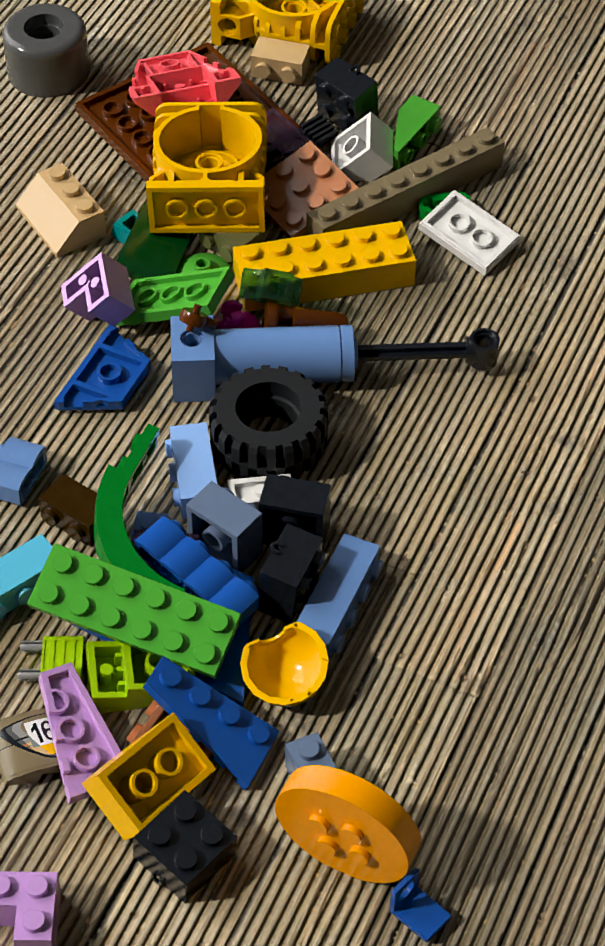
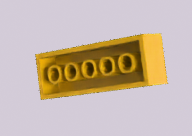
[233,221,416,312]

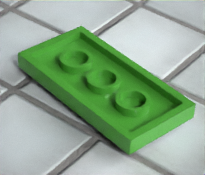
[116,266,235,326]

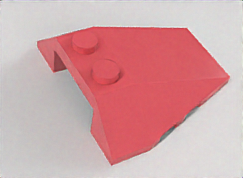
[128,50,241,117]

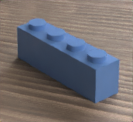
[297,533,383,664]

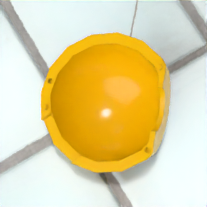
[240,622,329,707]

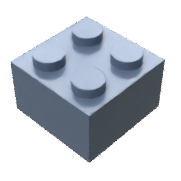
[186,481,263,573]

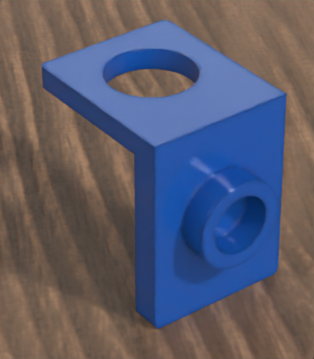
[389,867,451,943]

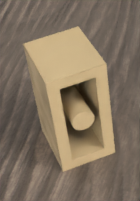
[251,36,310,85]

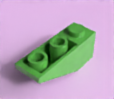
[393,95,442,171]

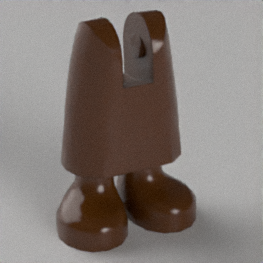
[261,301,349,328]

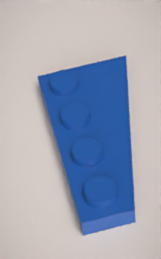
[143,656,280,791]

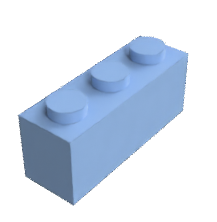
[165,422,217,519]

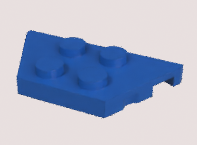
[54,324,151,411]

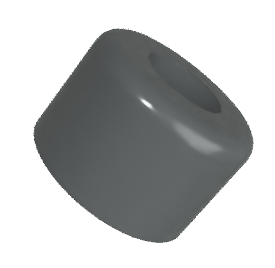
[2,4,90,98]

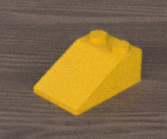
[81,712,216,841]

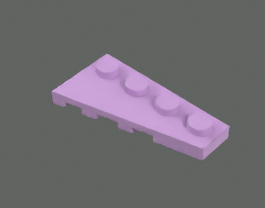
[38,662,121,805]

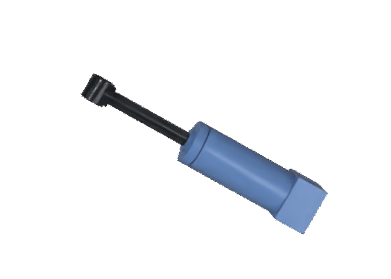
[170,315,500,402]

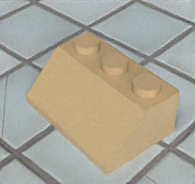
[16,162,107,258]

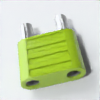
[17,636,85,682]

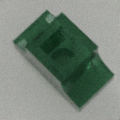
[238,268,303,307]

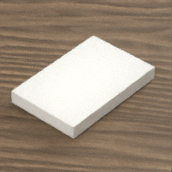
[418,190,521,276]

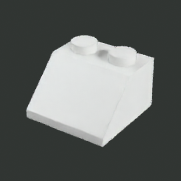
[331,112,393,181]

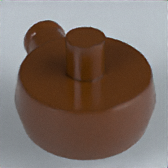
[179,304,218,332]

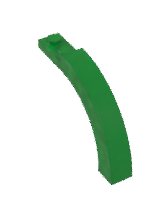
[94,424,186,592]

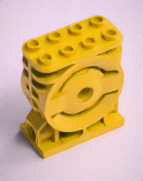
[210,0,365,64]
[146,102,268,233]

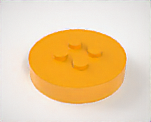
[275,765,421,883]

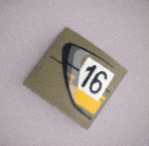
[0,708,60,786]

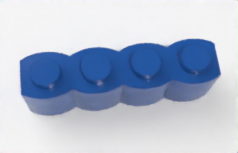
[135,516,260,627]

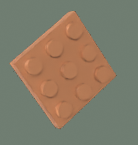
[264,141,359,238]

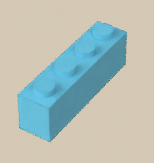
[0,534,53,619]

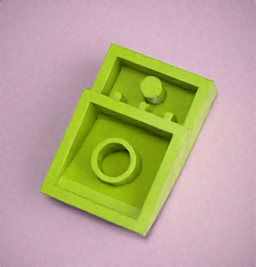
[84,641,195,713]

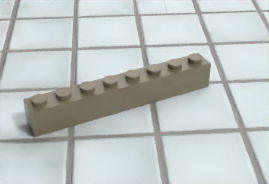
[306,127,505,235]

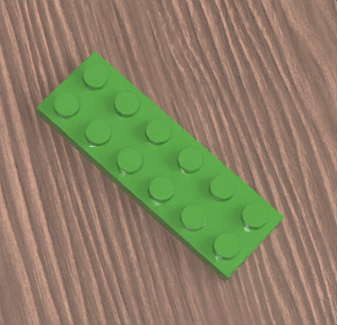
[27,543,242,679]

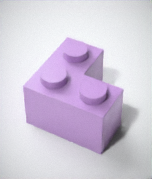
[61,252,135,327]
[0,871,61,946]

